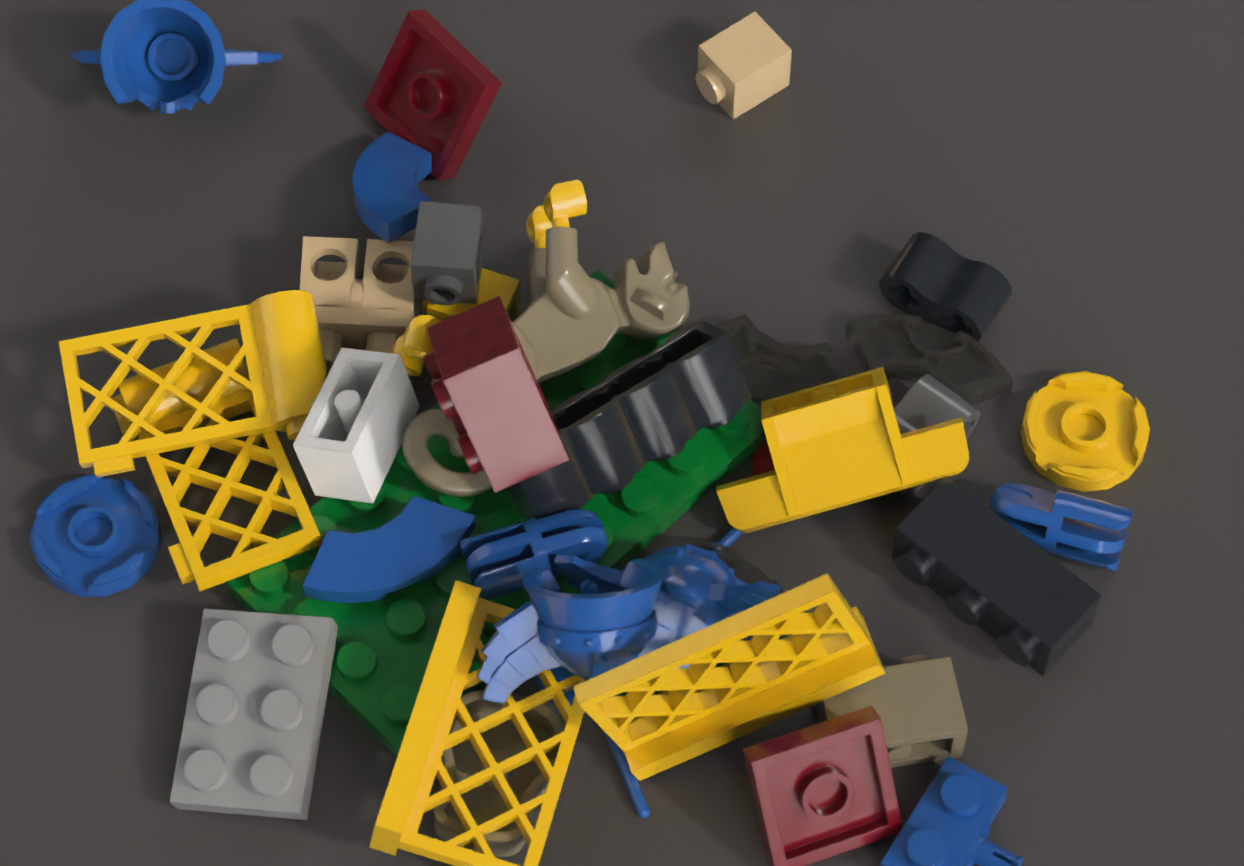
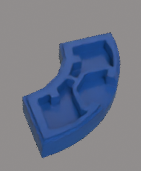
[352,132,432,243]
[302,496,476,603]

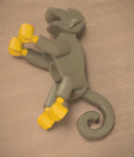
[390,179,690,498]

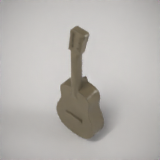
[434,690,564,857]

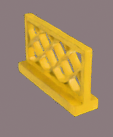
[573,573,885,781]
[369,580,585,866]

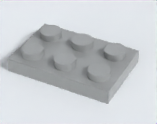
[170,609,338,820]

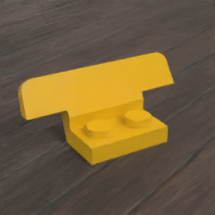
[716,367,970,533]

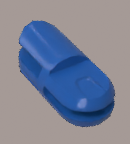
[988,483,1133,571]
[459,509,608,600]

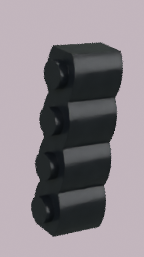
[507,321,752,520]

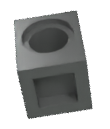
[410,201,486,306]

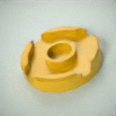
[1020,371,1150,492]

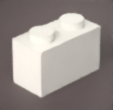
[293,348,420,503]

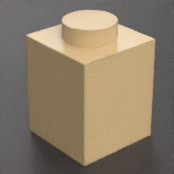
[696,11,792,120]

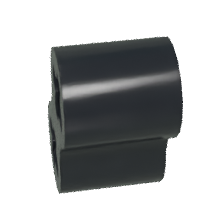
[879,232,1012,344]

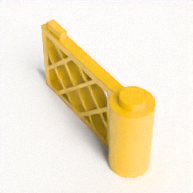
[58,290,328,478]
[111,338,322,592]

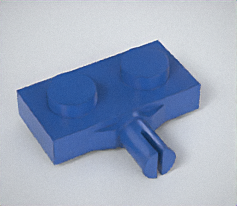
[880,756,1024,866]

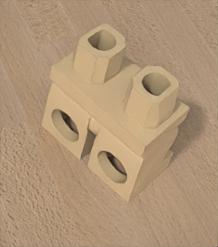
[299,236,420,374]

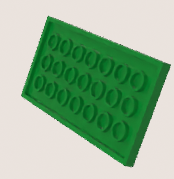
[225,269,766,757]

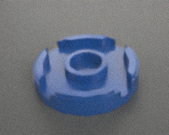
[29,474,161,597]

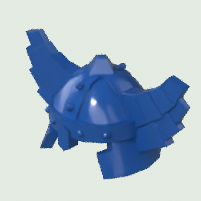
[70,0,282,114]
[554,543,781,667]
[477,558,708,703]

